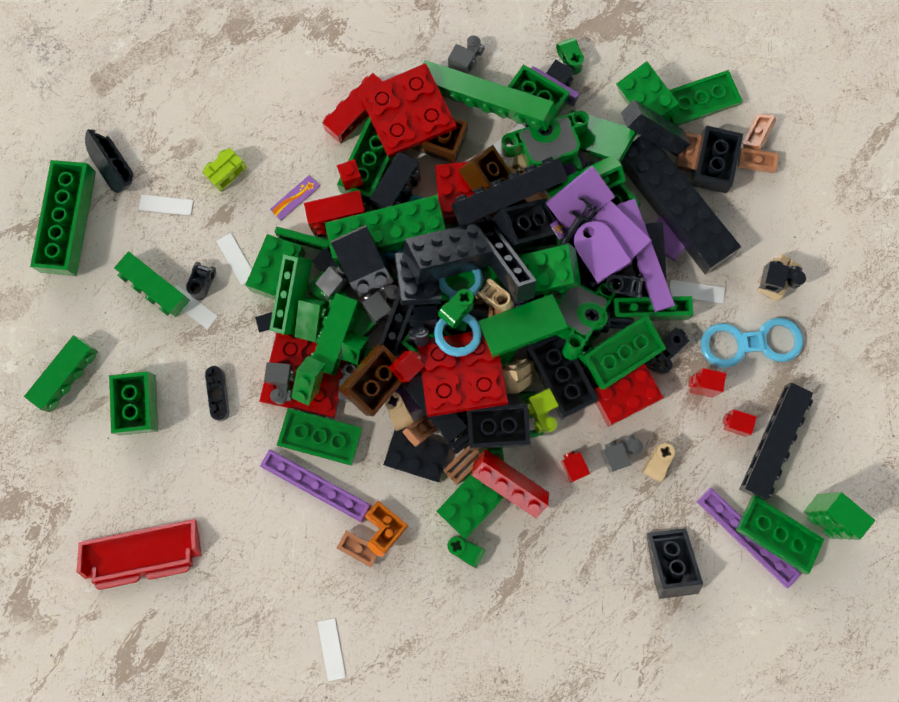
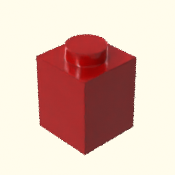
[336,159,363,191]
[389,351,425,382]
[722,409,757,437]
[560,451,590,483]

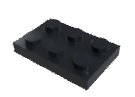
[395,253,442,305]
[383,430,450,483]

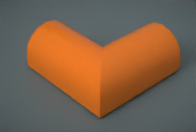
[365,501,408,557]

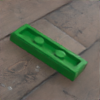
[275,226,331,252]

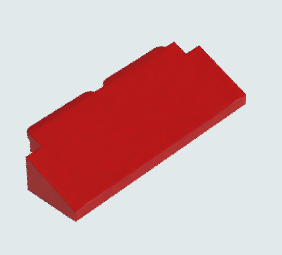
[76,519,202,590]

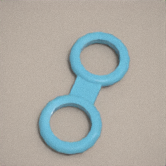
[434,269,483,357]
[700,318,804,368]

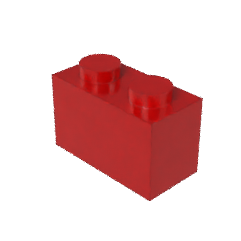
[688,368,726,398]

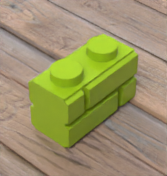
[202,147,247,192]

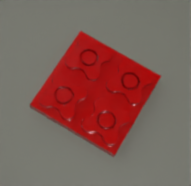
[358,63,457,158]
[418,331,508,417]
[259,332,347,418]

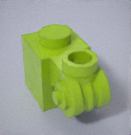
[525,388,558,433]

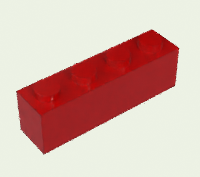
[322,73,382,144]
[471,449,549,518]

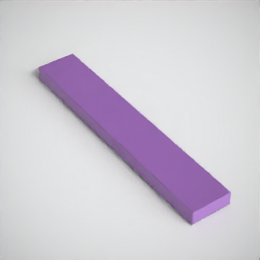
[616,199,675,312]
[260,449,371,523]
[696,488,801,588]

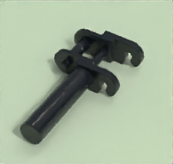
[561,196,599,243]

